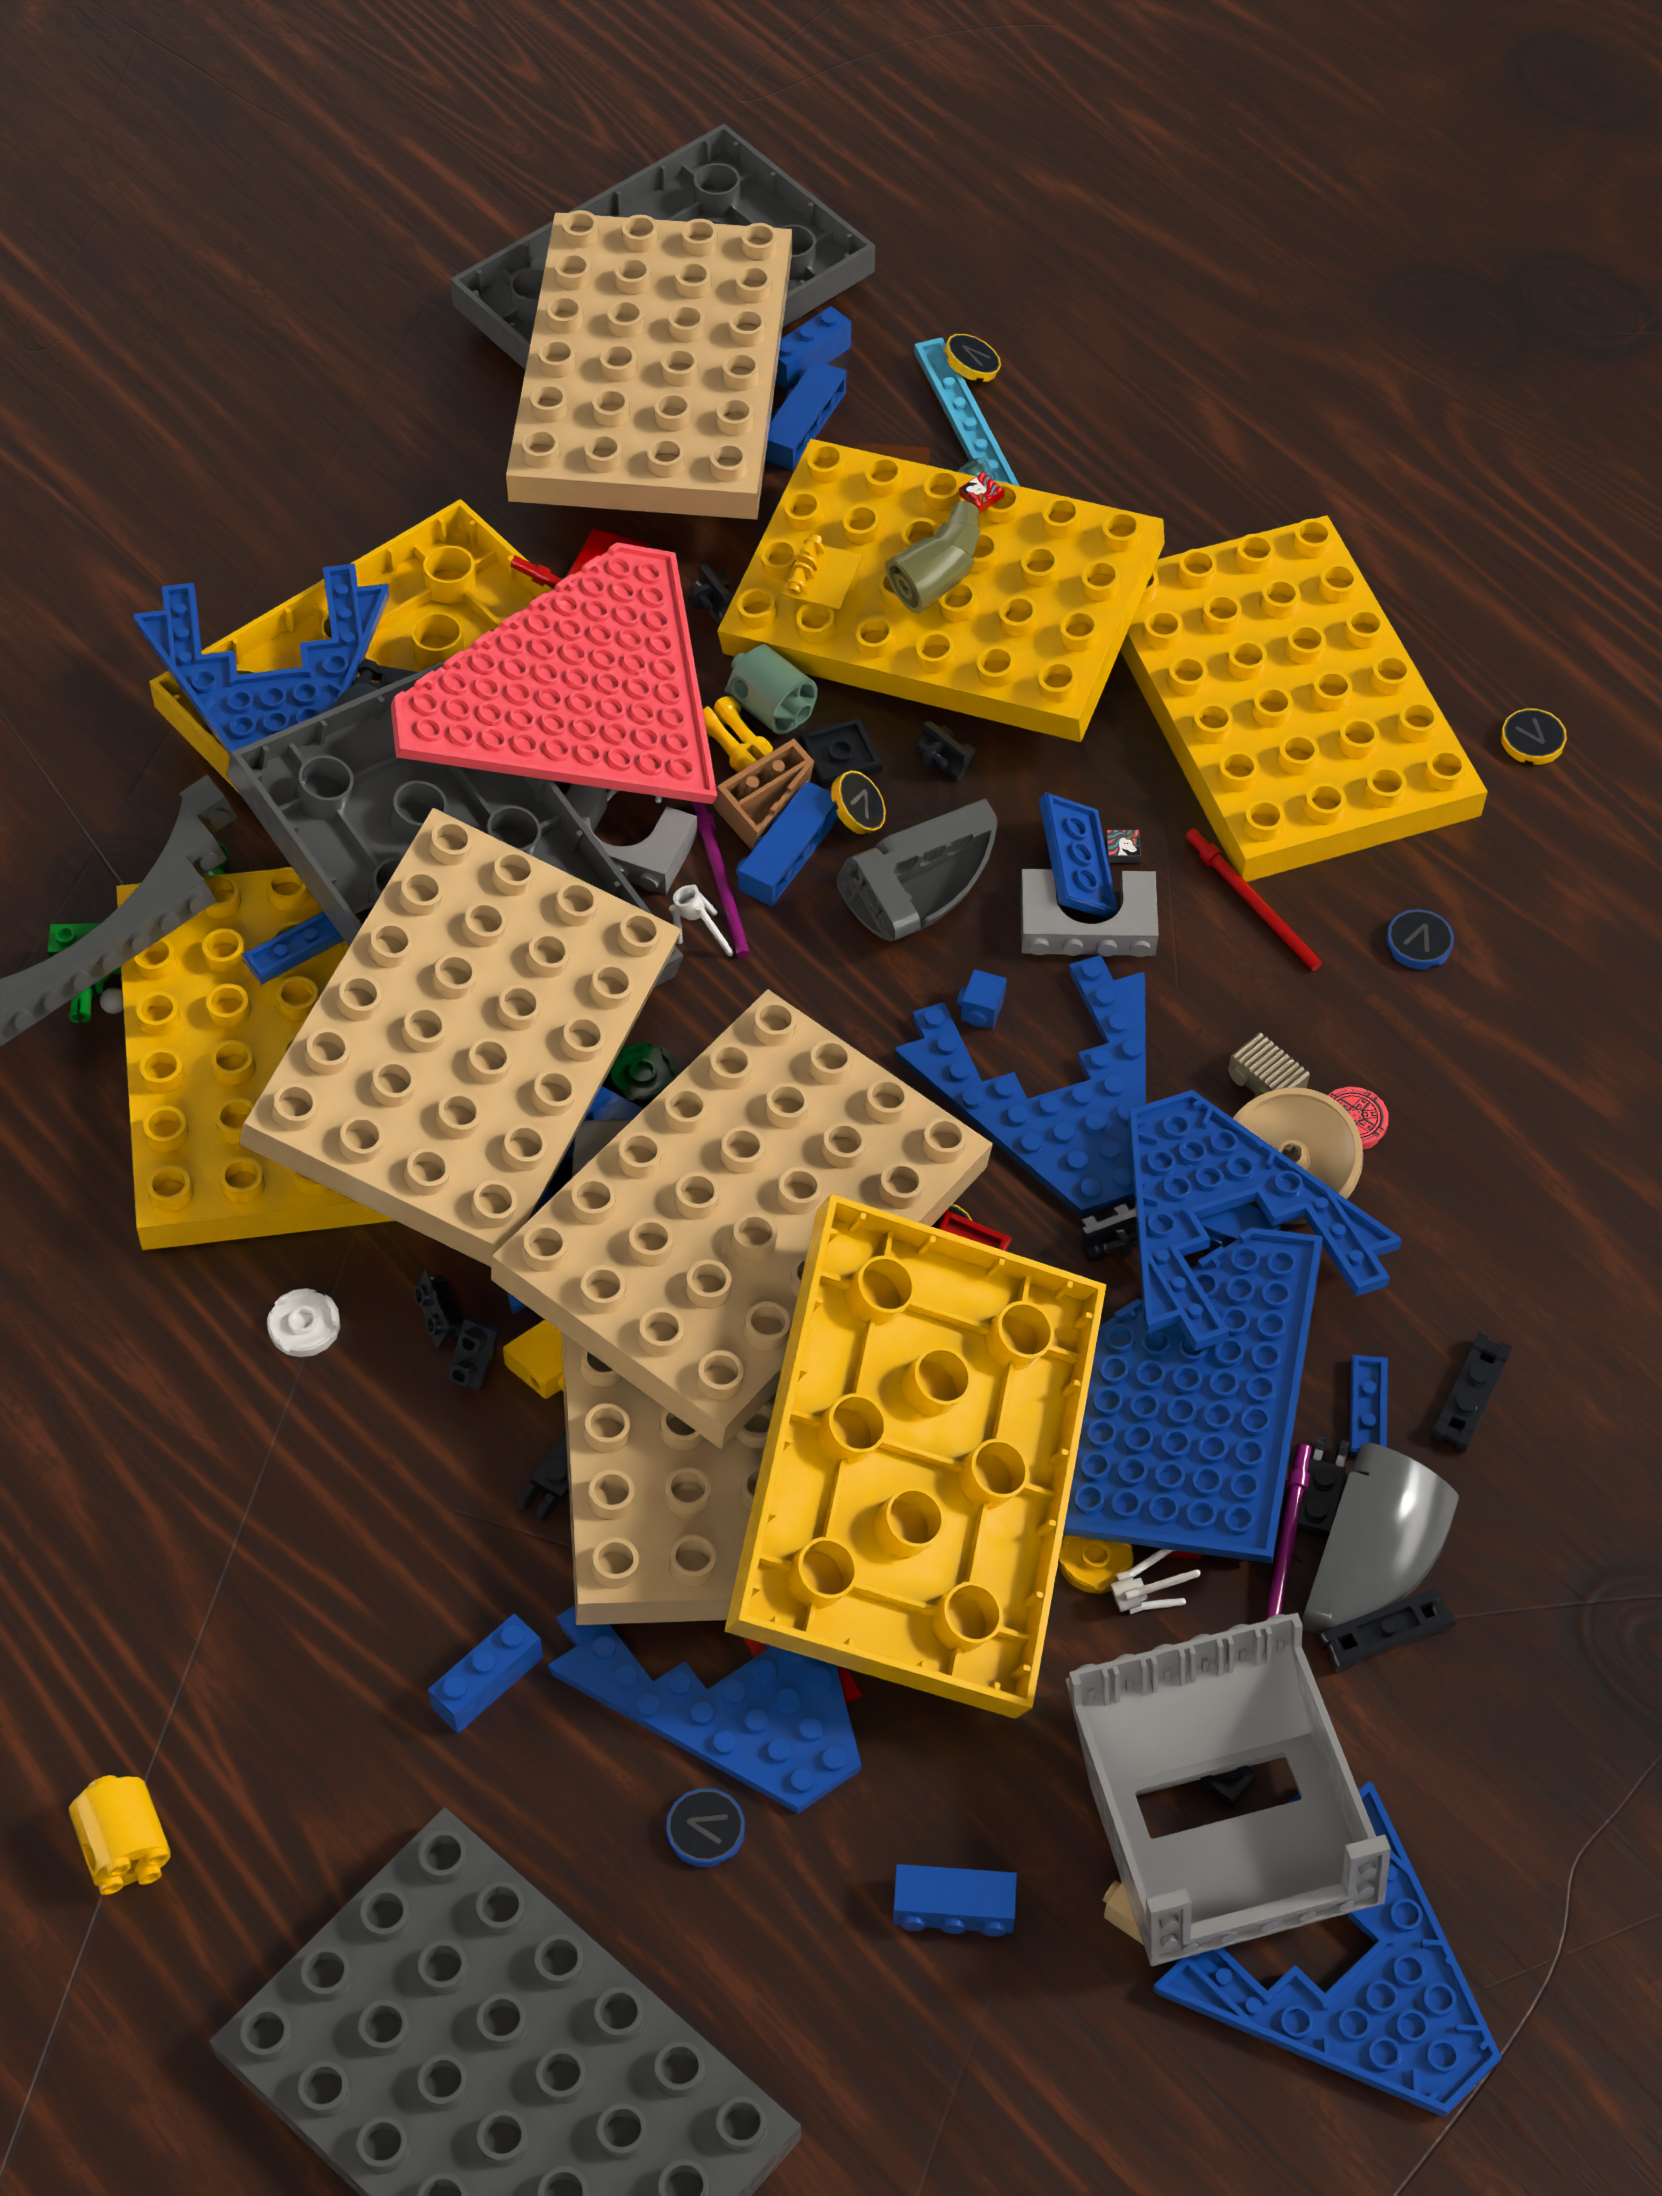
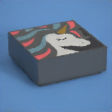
[1106,830,1141,863]

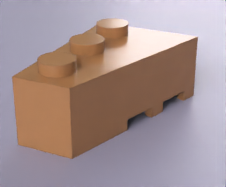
[713,738,814,851]

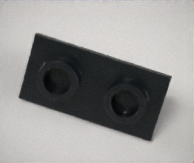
[414,1270,464,1350]

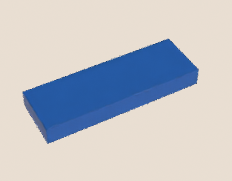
[242,911,344,985]
[1348,1354,1388,1458]

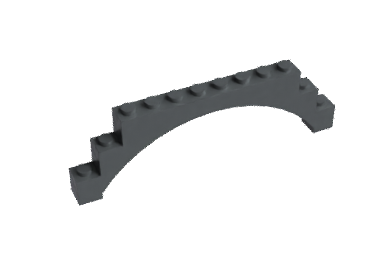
[0,775,237,1047]

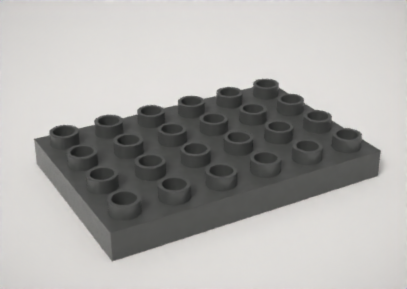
[450,123,875,370]
[227,660,683,987]
[209,1807,801,2196]

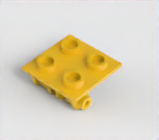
[781,534,863,611]

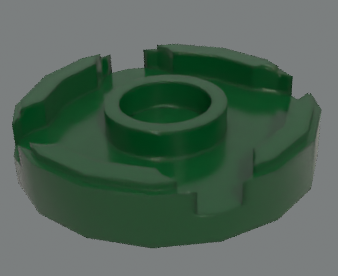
[608,1042,678,1106]

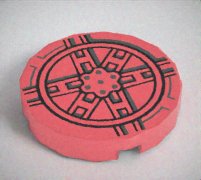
[1327,1087,1388,1150]

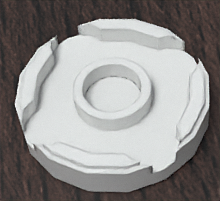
[267,1288,341,1357]

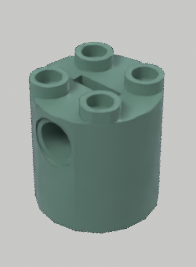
[724,644,818,735]

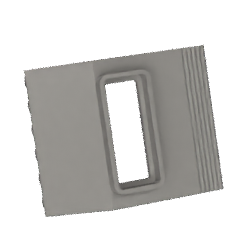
[1065,1612,1391,1966]

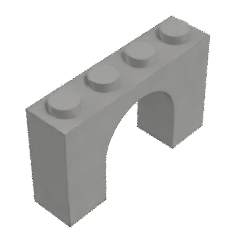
[565,783,698,895]
[1020,869,1159,957]

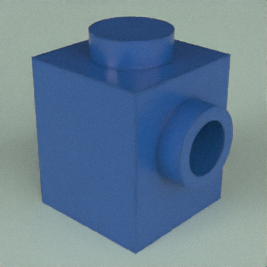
[957,969,1007,1029]

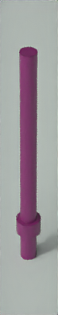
[692,801,750,959]
[1264,1444,1311,1621]

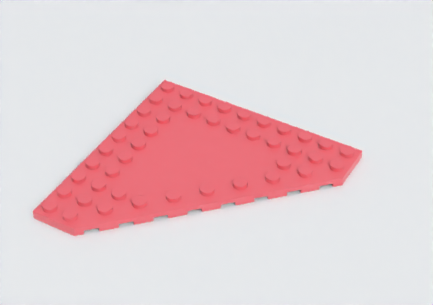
[390,542,717,804]

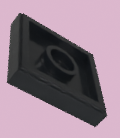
[799,718,883,789]

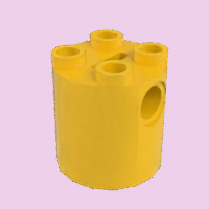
[69,1775,170,1895]

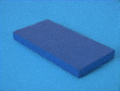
[1039,792,1119,920]

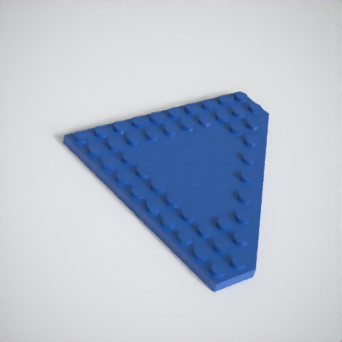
[1063,1227,1323,1564]

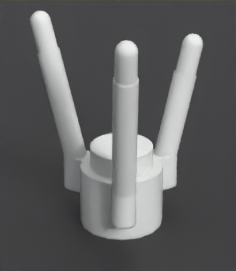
[669,884,733,956]
[1110,1549,1201,1615]

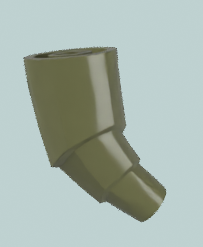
[885,501,981,613]

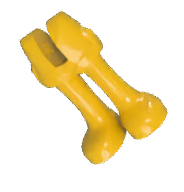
[703,696,773,773]

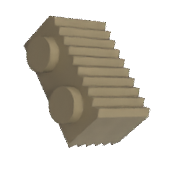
[1228,1032,1310,1097]

